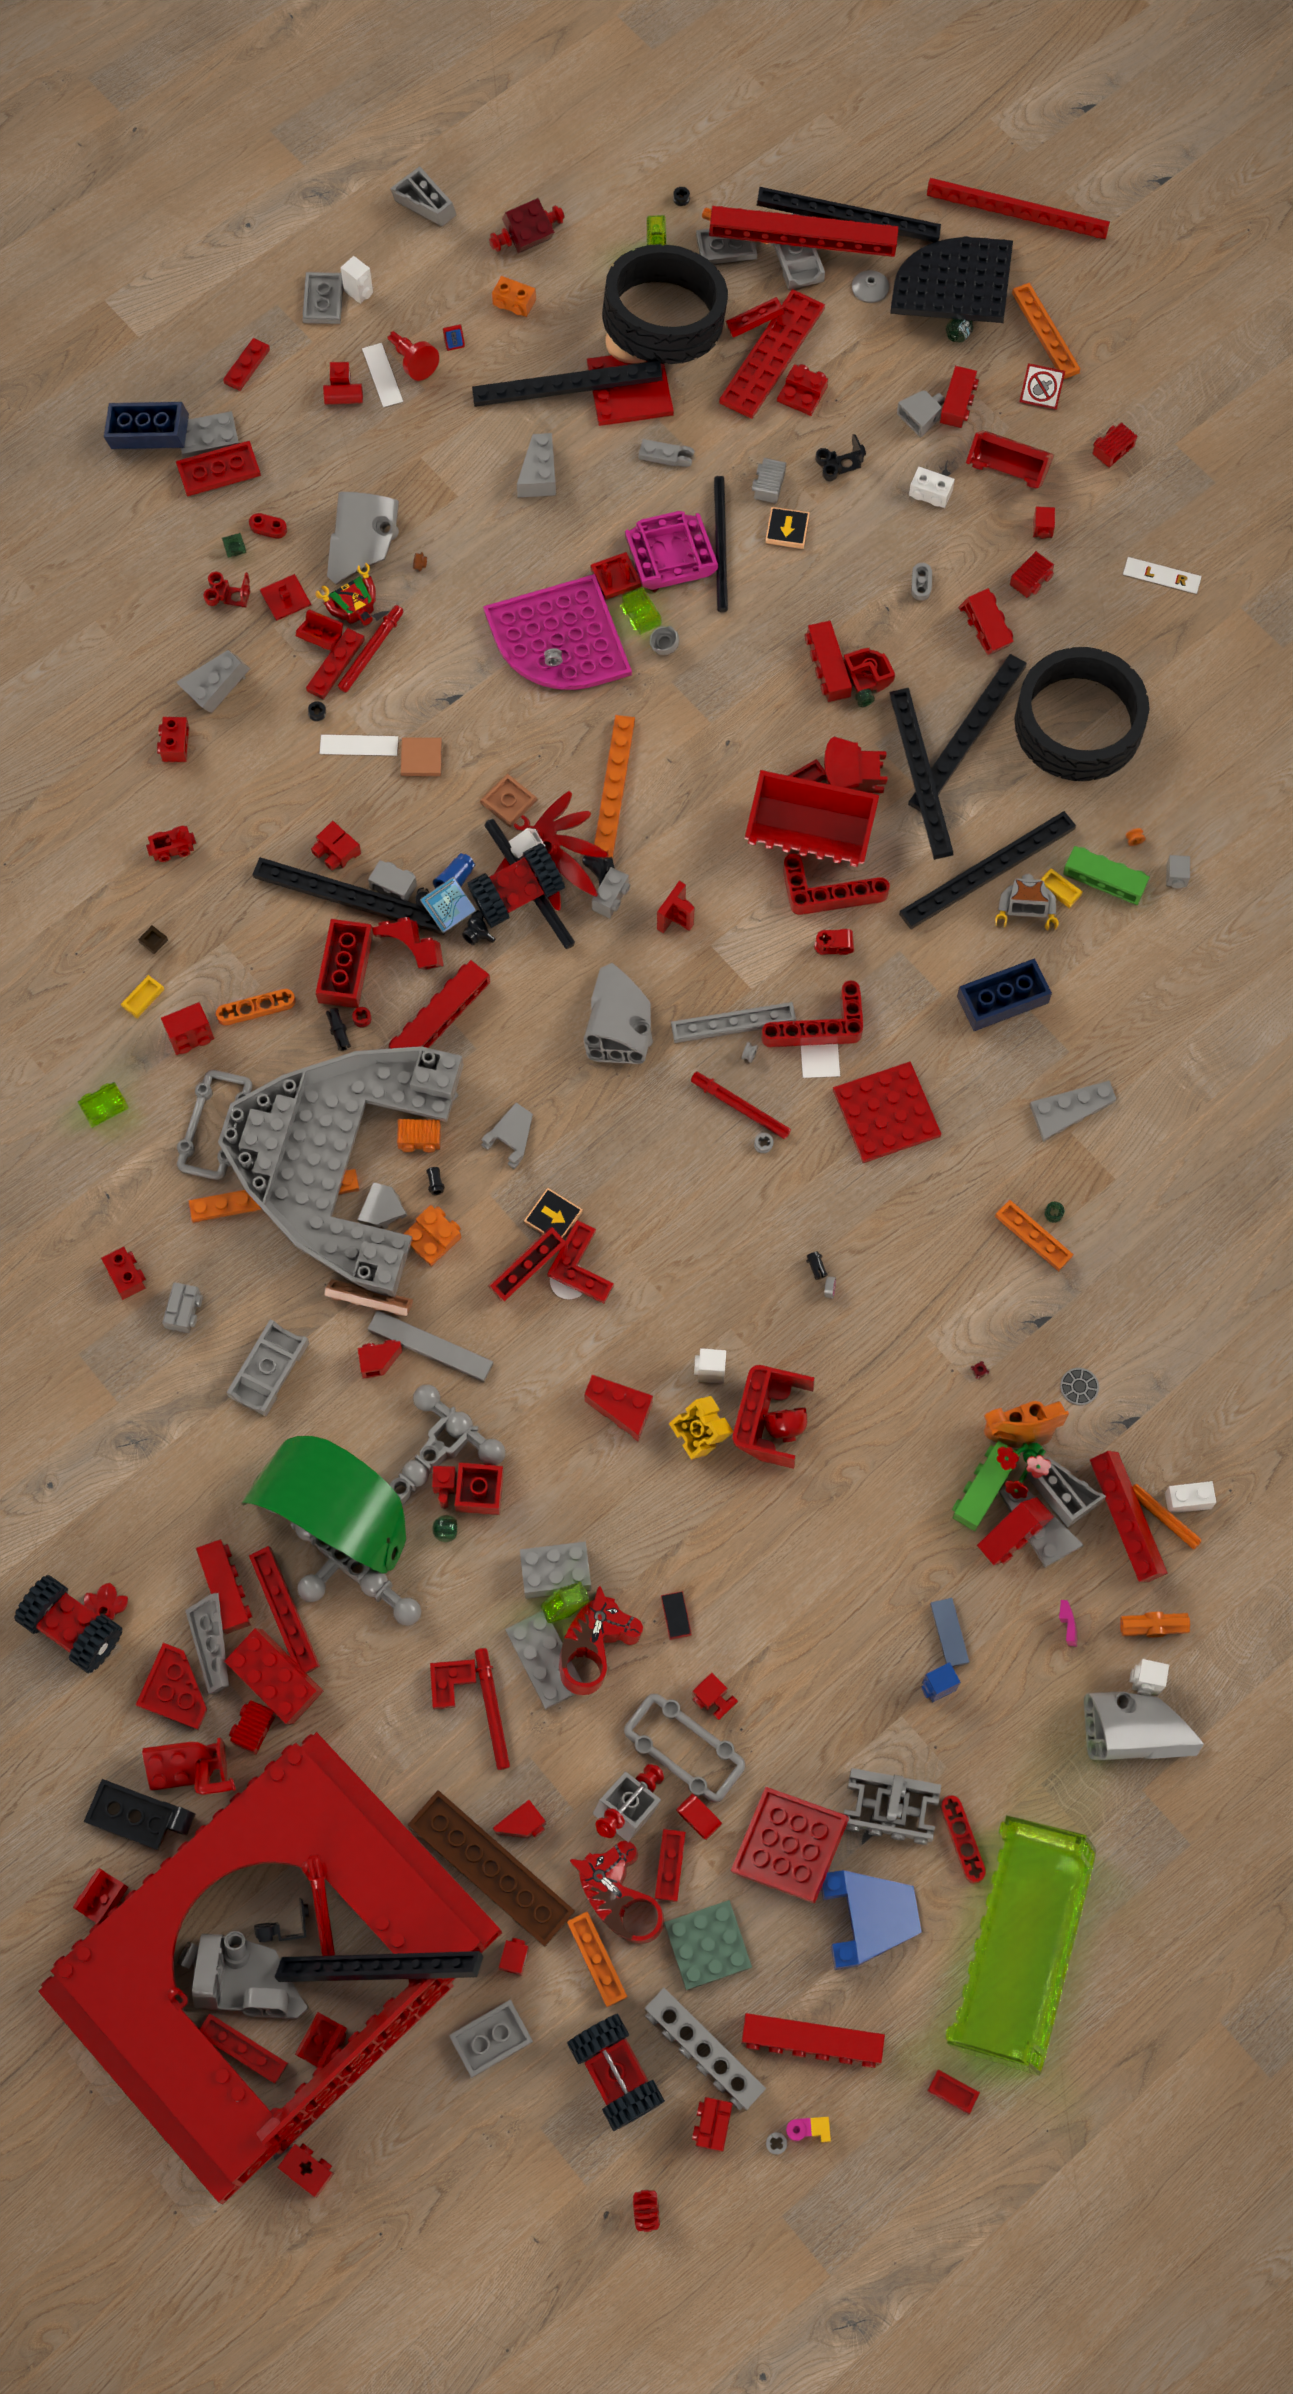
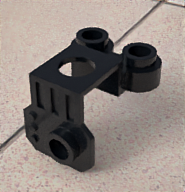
[815,434,866,481]
[254,1898,309,1942]

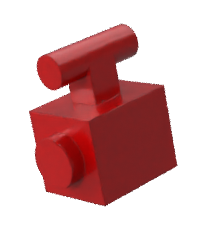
[432,1466,457,1509]
[692,1673,738,1720]

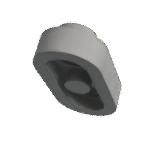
[911,563,932,601]
[886,1774,907,1821]

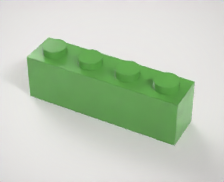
[1063,846,1150,905]
[952,1441,1021,1531]

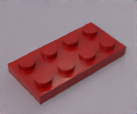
[176,441,261,497]

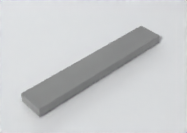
[671,1002,796,1043]
[368,1311,494,1382]

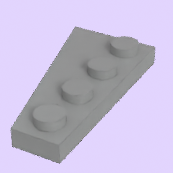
[1030,1080,1116,1142]
[999,1488,1083,1568]
[185,1593,229,1694]

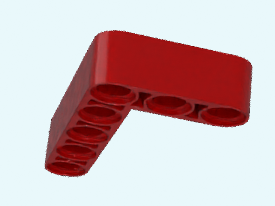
[783,853,890,915]
[761,980,863,1047]

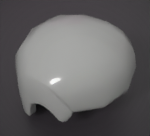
[650,626,679,655]

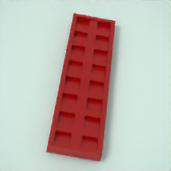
[719,289,825,419]

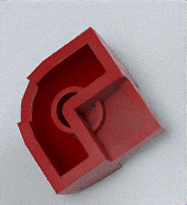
[844,647,895,695]

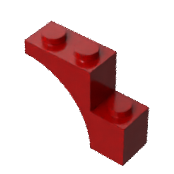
[372,917,444,970]

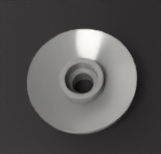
[852,270,889,303]

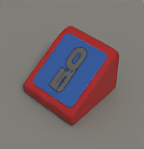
[443,324,465,351]

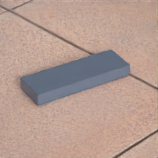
[930,1598,969,1667]

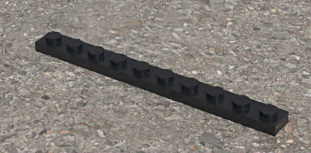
[756,187,941,242]
[472,360,663,407]
[908,654,1027,812]
[889,688,954,860]
[899,811,1076,929]
[252,857,445,935]
[275,1951,484,1982]

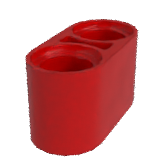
[676,1793,722,1840]

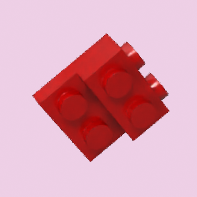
[777,364,828,416]

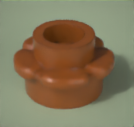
[413,552,427,572]

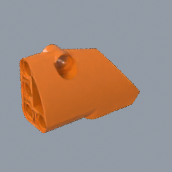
[984,1401,1069,1448]

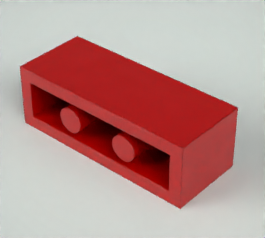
[940,365,979,428]

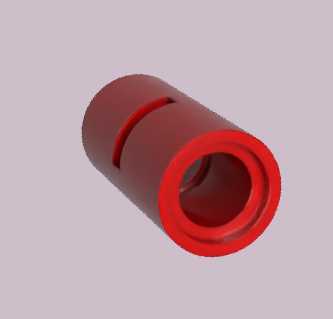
[323,383,363,405]

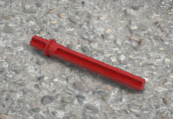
[338,605,404,693]
[691,1072,791,1139]
[475,1648,510,1770]
[307,1854,335,1956]

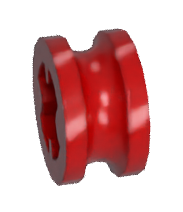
[352,1007,372,1028]

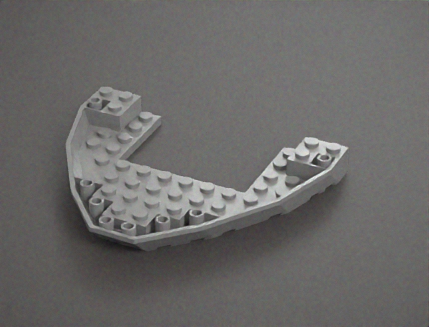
[218,1046,464,1298]

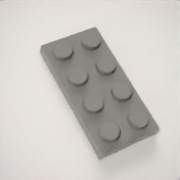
[505,1609,583,1710]

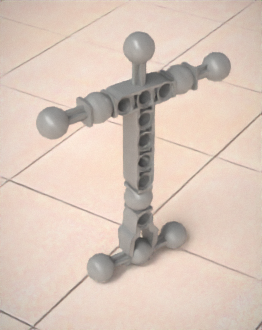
[267,1385,506,1626]

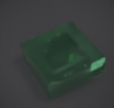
[222,533,246,558]

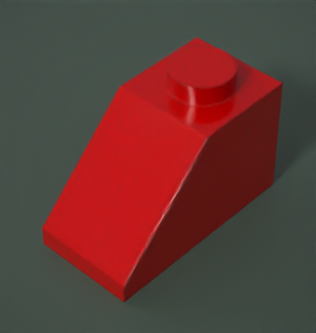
[493,1800,546,1838]

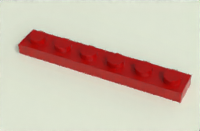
[249,1546,320,1673]

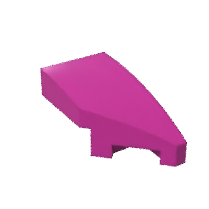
[1059,1600,1078,1647]

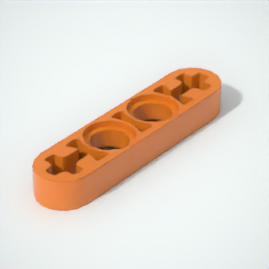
[216,989,296,1026]

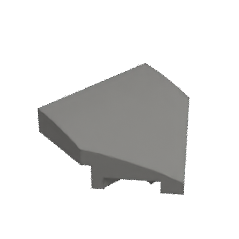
[358,1183,408,1229]

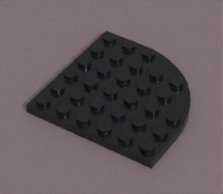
[890,236,1013,323]

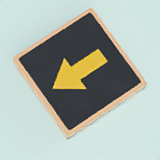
[765,507,810,549]
[524,1188,583,1239]

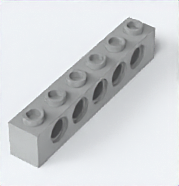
[645,1988,766,2111]

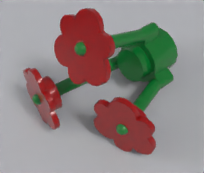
[996,1442,1051,1499]

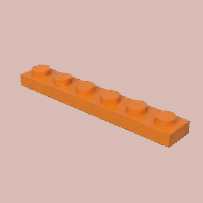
[1012,282,1080,379]

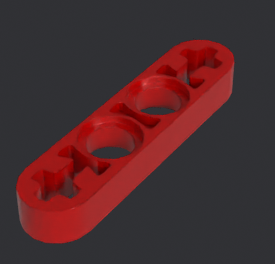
[940,1795,986,1883]

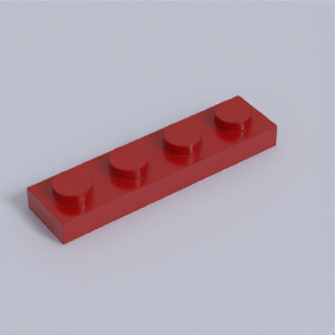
[306,628,365,700]
[199,2013,289,2084]

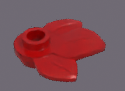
[84,1583,128,1620]

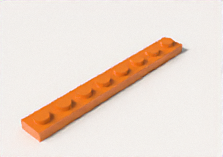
[594,715,635,859]
[188,1169,360,1223]

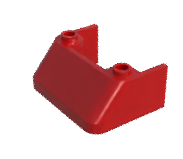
[966,430,1054,489]
[733,1365,815,1469]

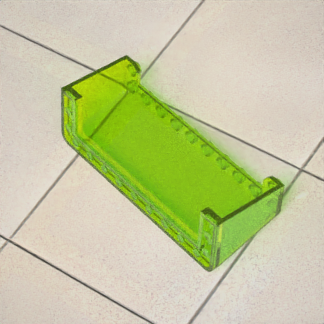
[945,1815,1096,2076]

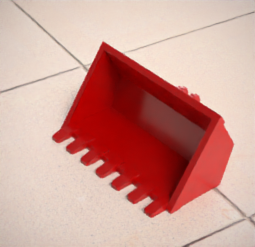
[744,770,879,867]

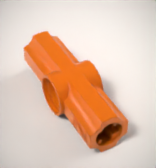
[1120,1612,1190,1638]

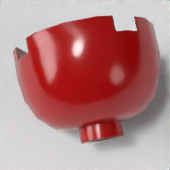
[763,1407,807,1443]

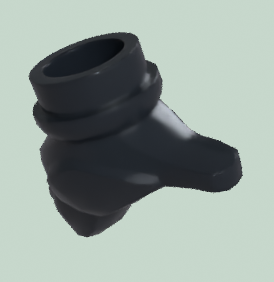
[582,856,615,886]
[462,910,496,945]

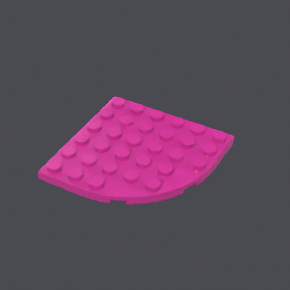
[483,574,632,690]

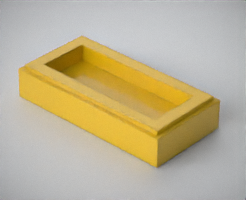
[1040,868,1083,909]
[121,975,165,1018]

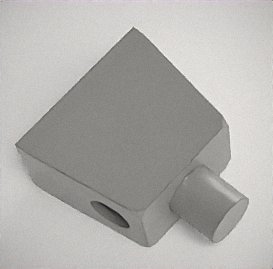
[897,390,945,438]

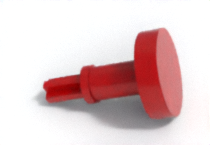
[387,331,440,381]

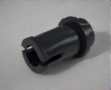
[415,887,430,907]
[426,1167,445,1195]
[806,1251,828,1280]

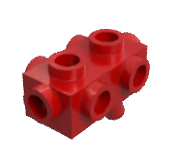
[146,825,196,862]

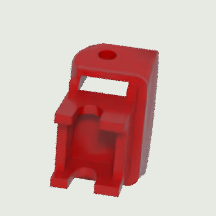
[824,736,888,793]

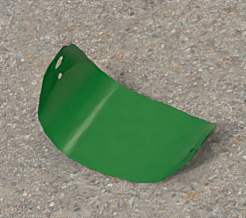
[241,1436,406,1574]

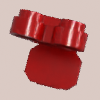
[203,571,251,607]

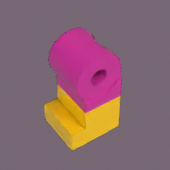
[786,2117,831,2143]

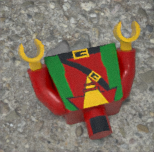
[316,563,376,626]

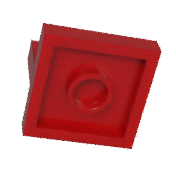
[657,881,695,933]

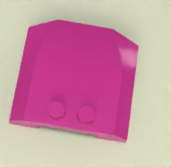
[625,511,718,590]

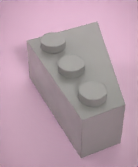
[390,166,456,226]
[517,433,556,498]
[176,650,251,713]
[1027,1457,1106,1528]

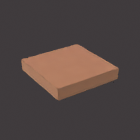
[401,738,442,776]
[480,774,537,827]

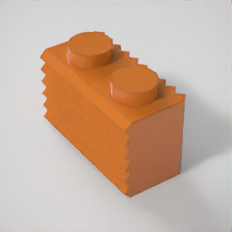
[397,1119,441,1153]

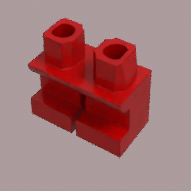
[311,821,361,871]

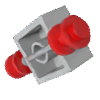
[593,1764,664,1842]

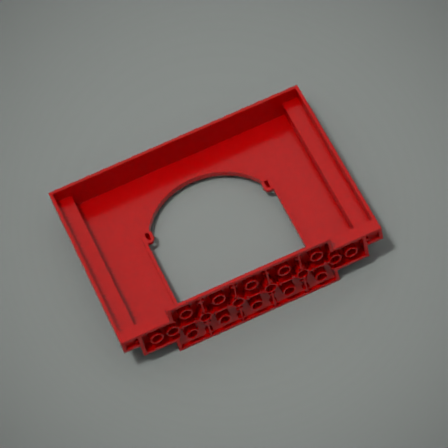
[38,1732,502,2205]

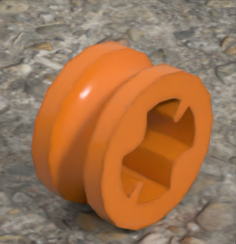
[1125,828,1146,846]

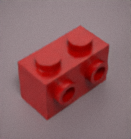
[157,717,189,762]
[101,1246,146,1300]

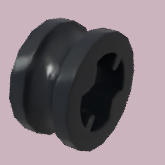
[673,187,690,206]
[308,701,326,721]

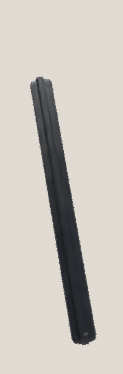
[714,476,728,612]
[484,819,575,949]

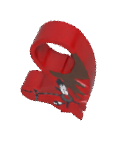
[559,1586,643,1695]
[570,1841,664,1944]

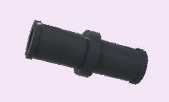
[326,1008,351,1051]

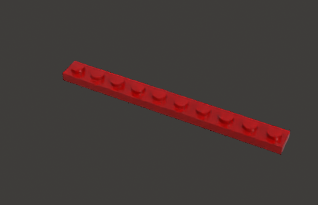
[927,178,1110,240]

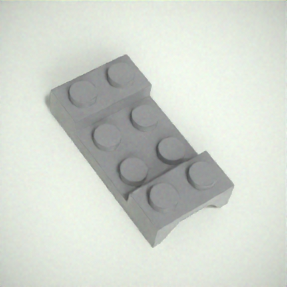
[771,214,825,290]
[227,1319,309,1416]

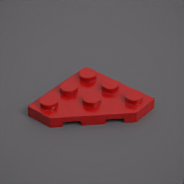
[136,1643,208,1731]

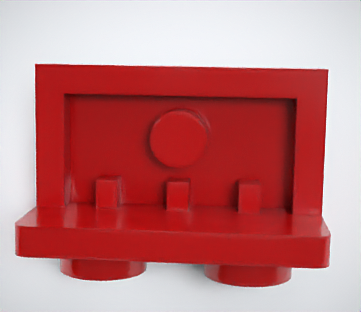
[296,609,343,651]
[73,1868,128,1923]
[295,2012,347,2068]

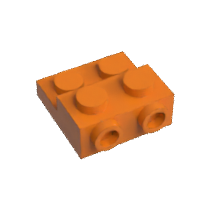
[404,1205,461,1267]

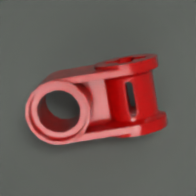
[814,929,854,955]

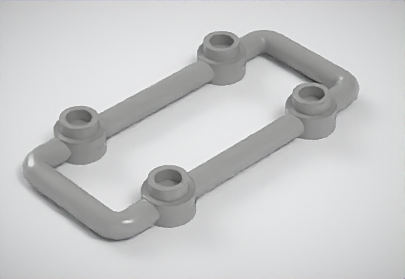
[177,1070,252,1180]
[624,1694,745,1803]

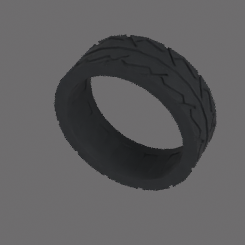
[602,244,728,364]
[1014,647,1150,781]

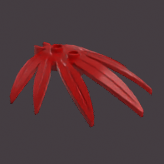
[494,791,609,911]

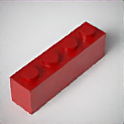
[805,620,852,702]
[488,1227,567,1302]
[196,1539,253,1634]

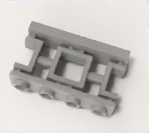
[843,1768,941,1845]

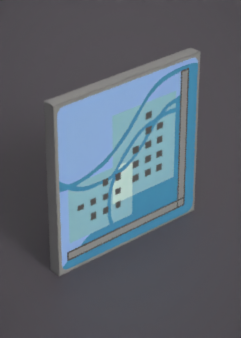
[420,877,477,933]

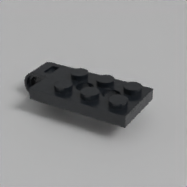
[84,1779,196,1851]

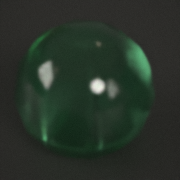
[432,1515,457,1543]

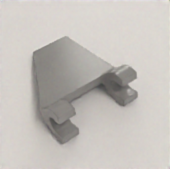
[481,1103,533,1169]

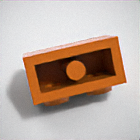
[492,276,536,317]

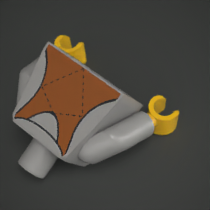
[995,874,1059,930]

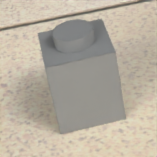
[1166,855,1190,888]

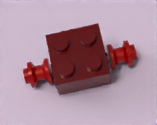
[489,198,565,253]

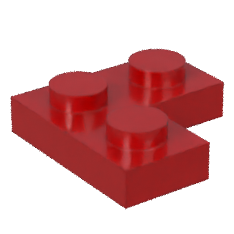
[430,1659,477,1709]

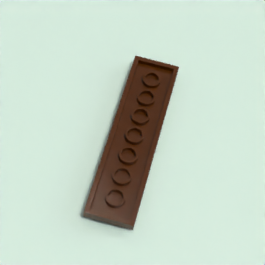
[408,1790,575,1947]

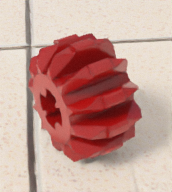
[633,2190,660,2232]

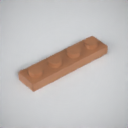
[324,1279,413,1316]

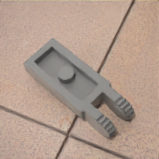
[639,439,695,467]

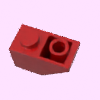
[358,1340,402,1379]

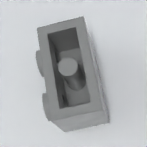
[592,867,631,918]

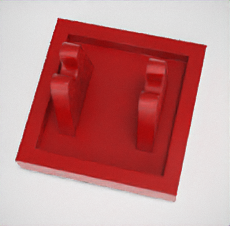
[590,552,641,600]

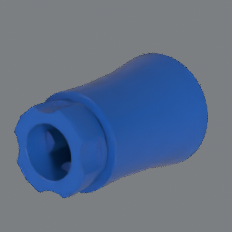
[433,853,475,888]

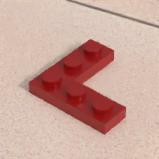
[547,1220,614,1304]

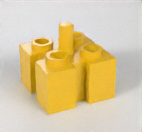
[669,1396,733,1460]

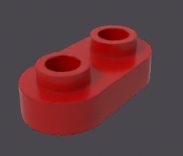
[249,513,287,539]

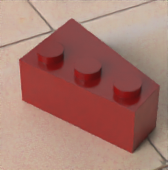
[958,588,1014,655]
[584,1375,653,1442]
[977,1497,1054,1565]

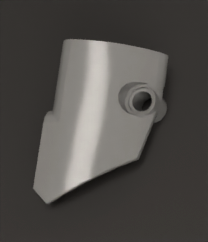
[327,492,399,585]
[1084,1692,1204,1760]

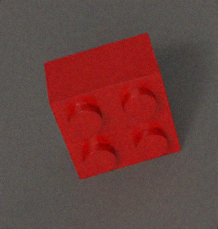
[161,1002,214,1055]
[455,1463,504,1515]

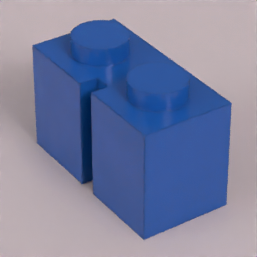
[921,1662,961,1703]

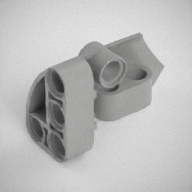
[584,963,653,1064]
[192,1931,308,2019]

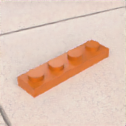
[995,1199,1074,1272]
[567,1911,628,2008]

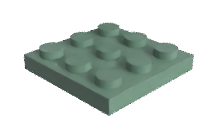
[664,1900,752,1991]

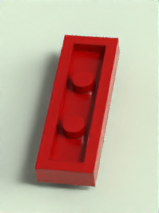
[725,297,785,338]
[223,338,270,391]
[655,1829,686,1902]

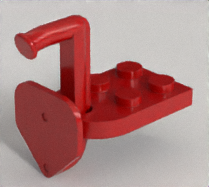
[142,1737,236,1795]

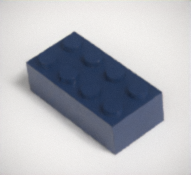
[104,402,189,449]
[957,958,1052,1031]

